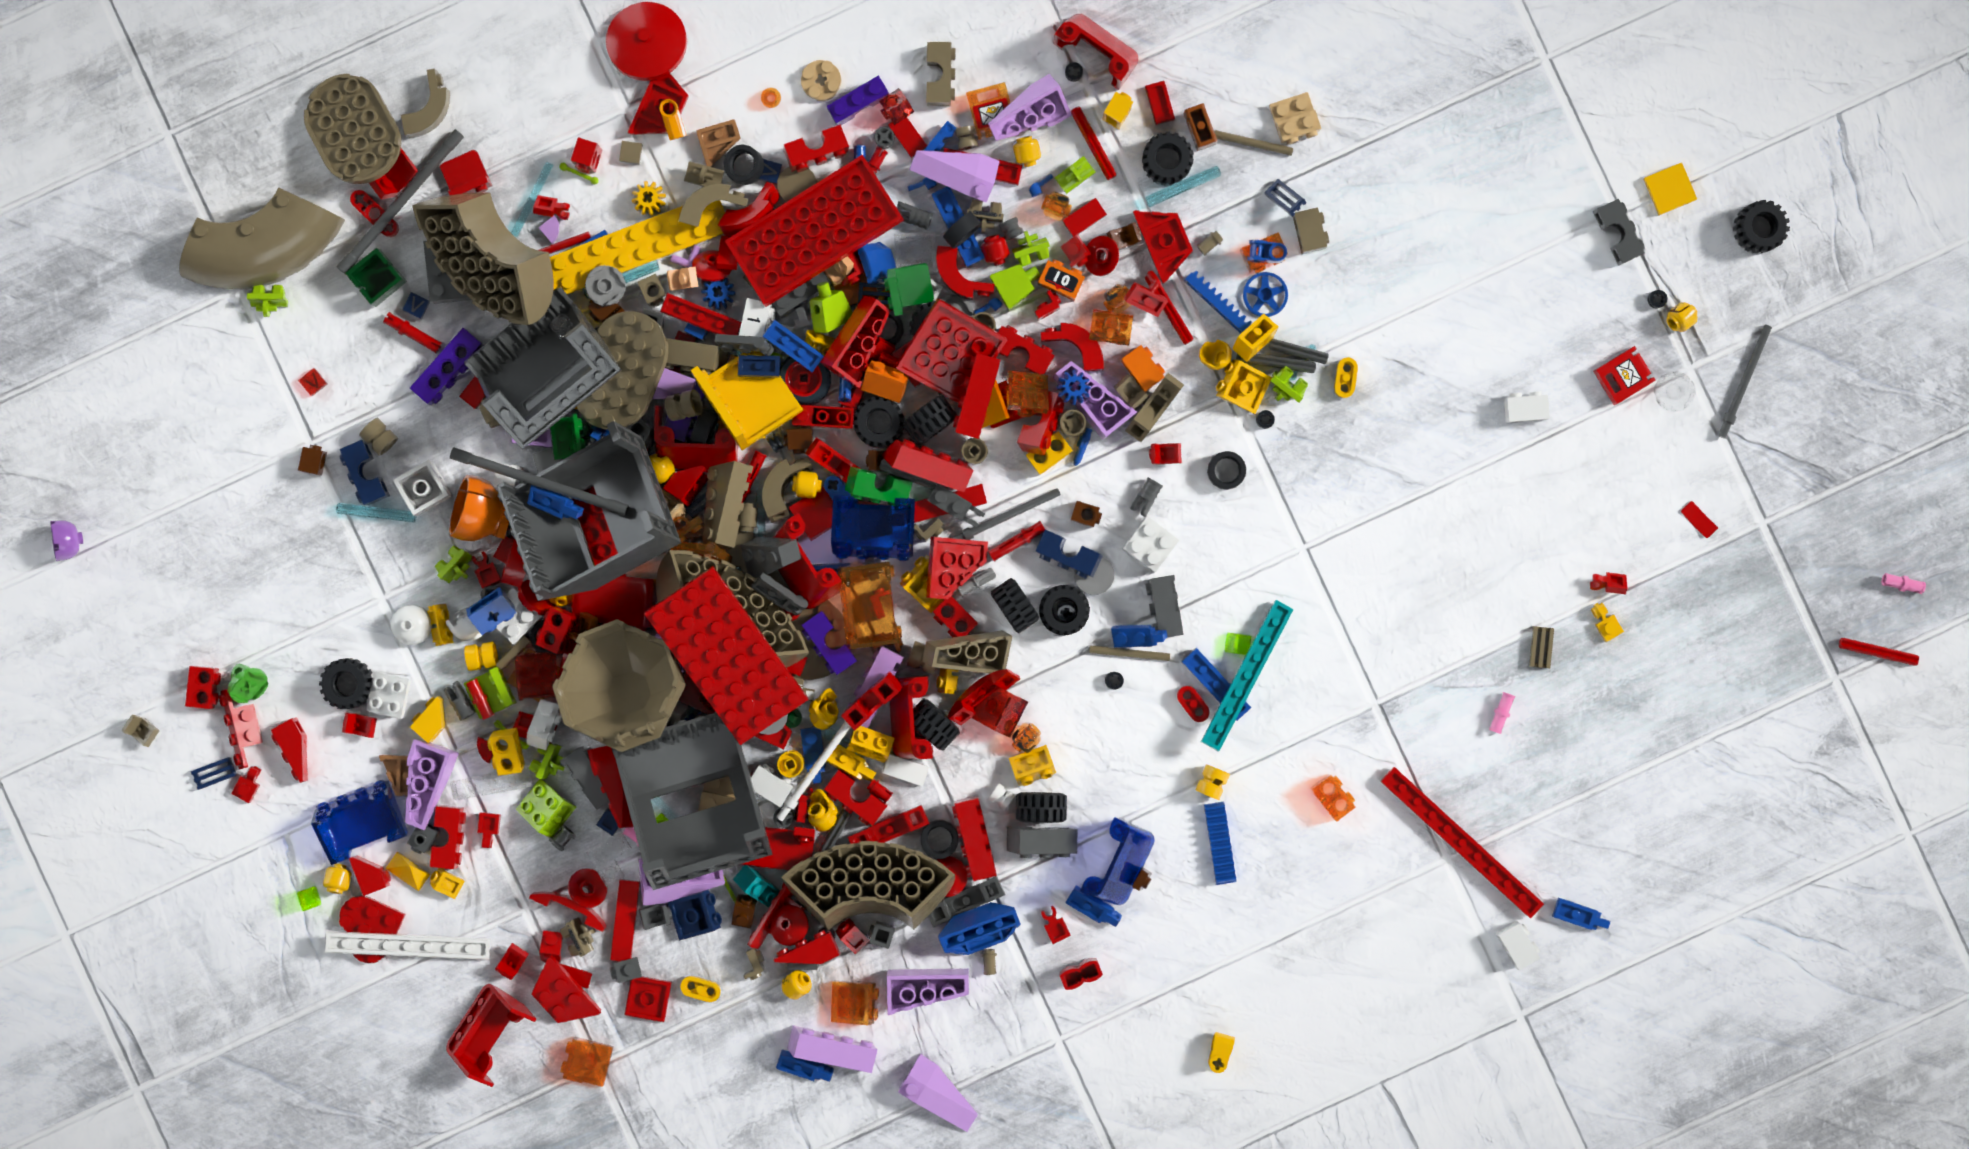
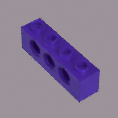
[410,328,484,406]

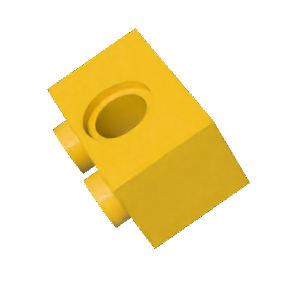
[1232,314,1279,362]

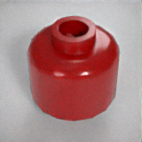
[981,234,1010,266]

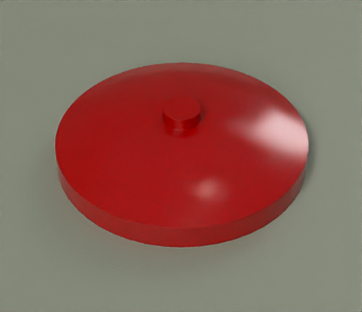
[606,2,687,81]

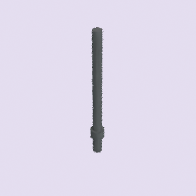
[1718,325,1772,439]
[951,488,1061,540]

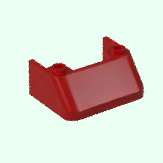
[654,405,738,470]
[446,984,537,1087]

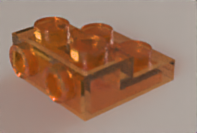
[831,981,879,1025]
[560,1037,614,1087]

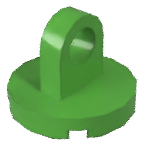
[228,663,268,703]

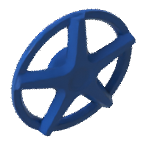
[1243,272,1288,317]

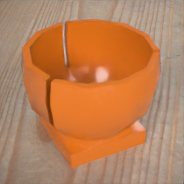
[449,475,509,542]

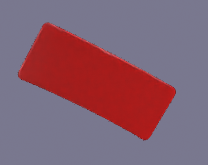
[1681,501,1718,538]
[561,964,592,989]

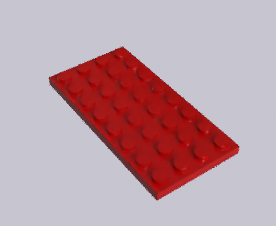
[725,154,904,307]
[644,566,808,745]

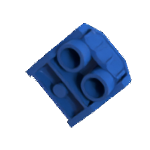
[858,242,897,284]

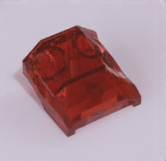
[515,652,558,701]

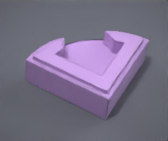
[539,215,559,244]

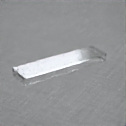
[450,767,534,801]

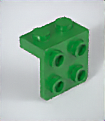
[884,263,934,316]
[550,414,585,460]

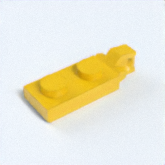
[826,742,876,782]

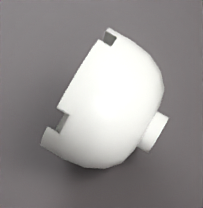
[390,605,432,645]
[446,605,483,641]

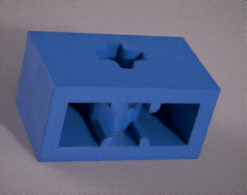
[466,587,516,635]

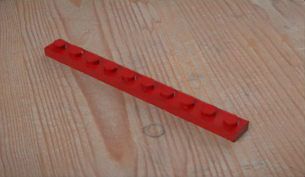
[1380,766,1544,919]

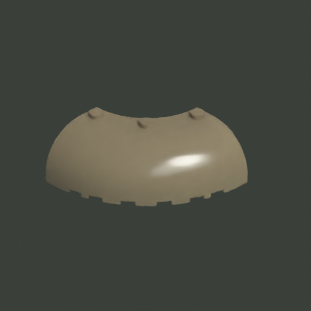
[179,187,345,289]
[412,192,554,325]
[656,550,809,667]
[781,841,955,931]

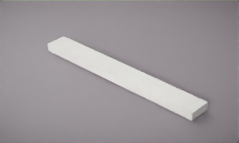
[324,931,491,960]

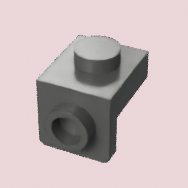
[639,904,672,930]
[610,957,642,983]

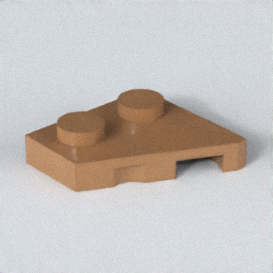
[696,119,741,167]
[379,755,408,797]

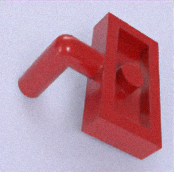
[1123,271,1169,317]

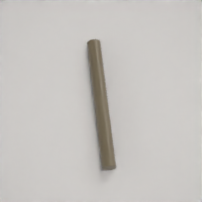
[1214,130,1293,156]
[1089,645,1170,661]

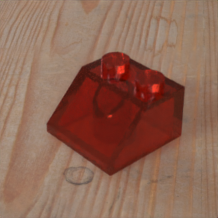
[972,688,1028,738]

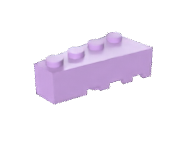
[1053,361,1137,440]
[847,646,905,728]
[887,968,969,1015]
[787,1025,878,1073]

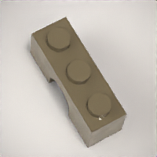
[926,42,956,106]

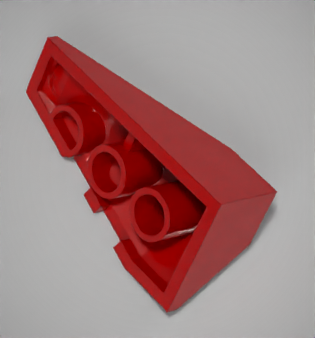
[587,746,633,828]

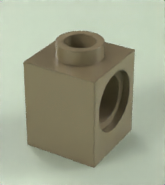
[637,273,667,307]

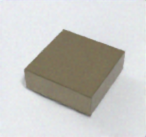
[619,141,643,164]

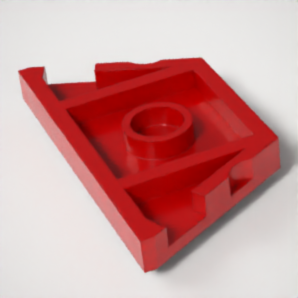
[627,74,689,135]
[1133,210,1193,284]
[531,954,602,1023]

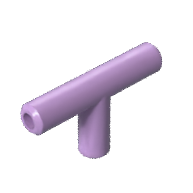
[670,245,701,268]

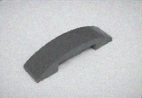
[928,876,1006,928]

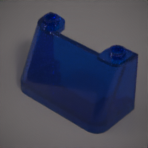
[1080,817,1155,905]

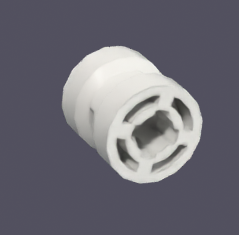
[988,783,1015,811]

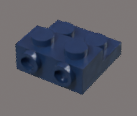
[667,889,722,941]

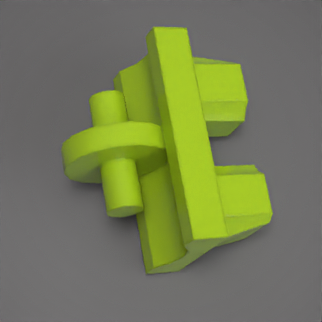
[1054,156,1096,195]
[1012,231,1050,267]
[247,285,288,317]
[1271,366,1308,403]
[435,545,472,584]
[529,743,565,780]

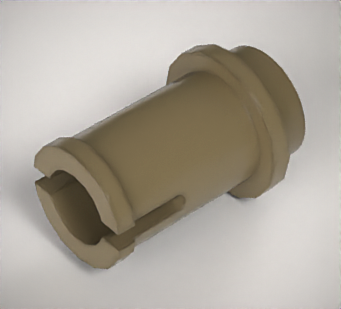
[1197,231,1223,256]
[981,949,997,975]

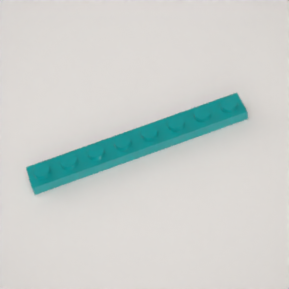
[1200,600,1294,752]

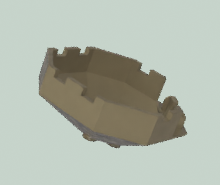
[552,619,686,752]

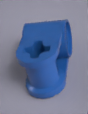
[1247,240,1287,264]
[824,476,859,514]

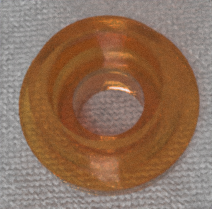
[761,88,781,108]

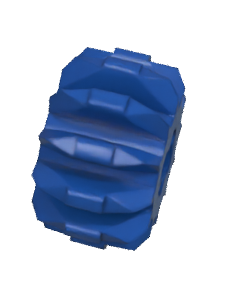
[701,277,736,310]
[1056,370,1091,405]

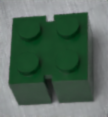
[345,248,407,307]

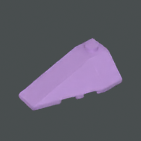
[405,739,459,830]
[898,1054,978,1132]

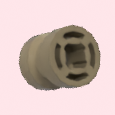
[955,126,978,150]

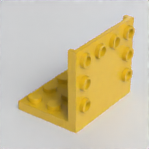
[691,351,803,451]

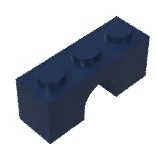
[339,440,390,506]
[1035,529,1103,579]

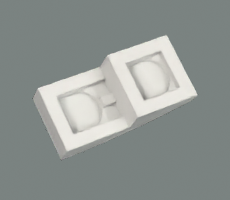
[882,754,929,786]

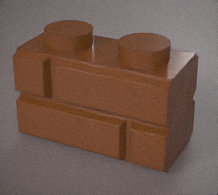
[1183,103,1217,151]

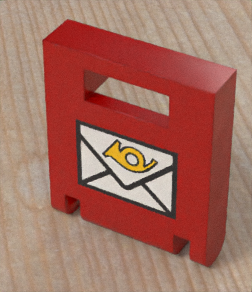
[1593,346,1656,405]

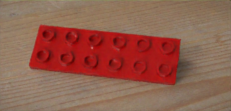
[739,827,815,871]

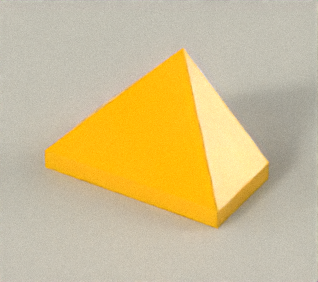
[385,852,431,891]

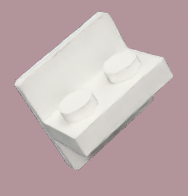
[366,671,411,719]

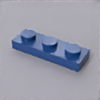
[762,320,824,372]

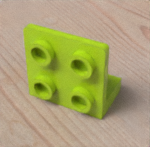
[464,667,517,719]
[516,779,577,838]

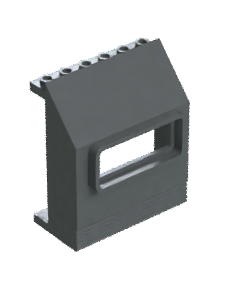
[464,285,621,449]
[497,421,681,601]
[611,712,773,890]

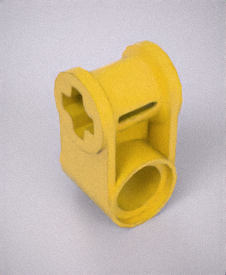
[804,330,835,355]
[1208,1032,1235,1073]

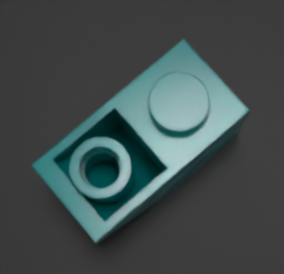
[733,865,780,907]

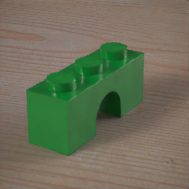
[845,467,913,507]

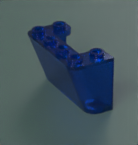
[831,496,915,561]
[311,780,408,865]

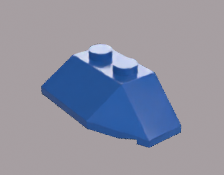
[938,902,1021,955]

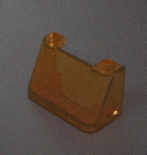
[837,561,902,649]

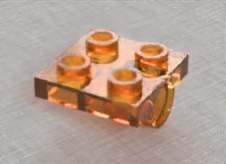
[1089,309,1133,346]
[1006,370,1049,417]
[673,515,704,545]

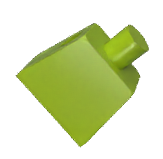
[990,264,1041,311]
[809,282,853,333]

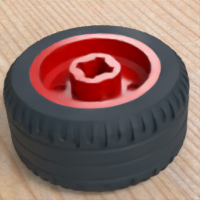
[780,356,831,405]

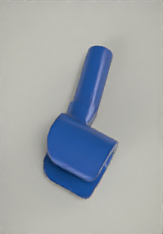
[1029,174,1054,197]
[908,177,937,191]
[974,298,1003,314]

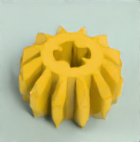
[631,181,666,216]

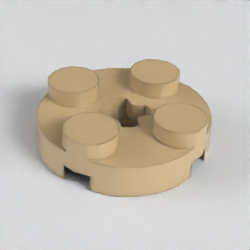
[801,60,842,101]

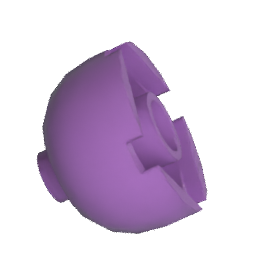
[50,520,83,561]

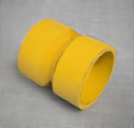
[464,641,498,671]
[777,750,805,778]
[1195,764,1230,800]

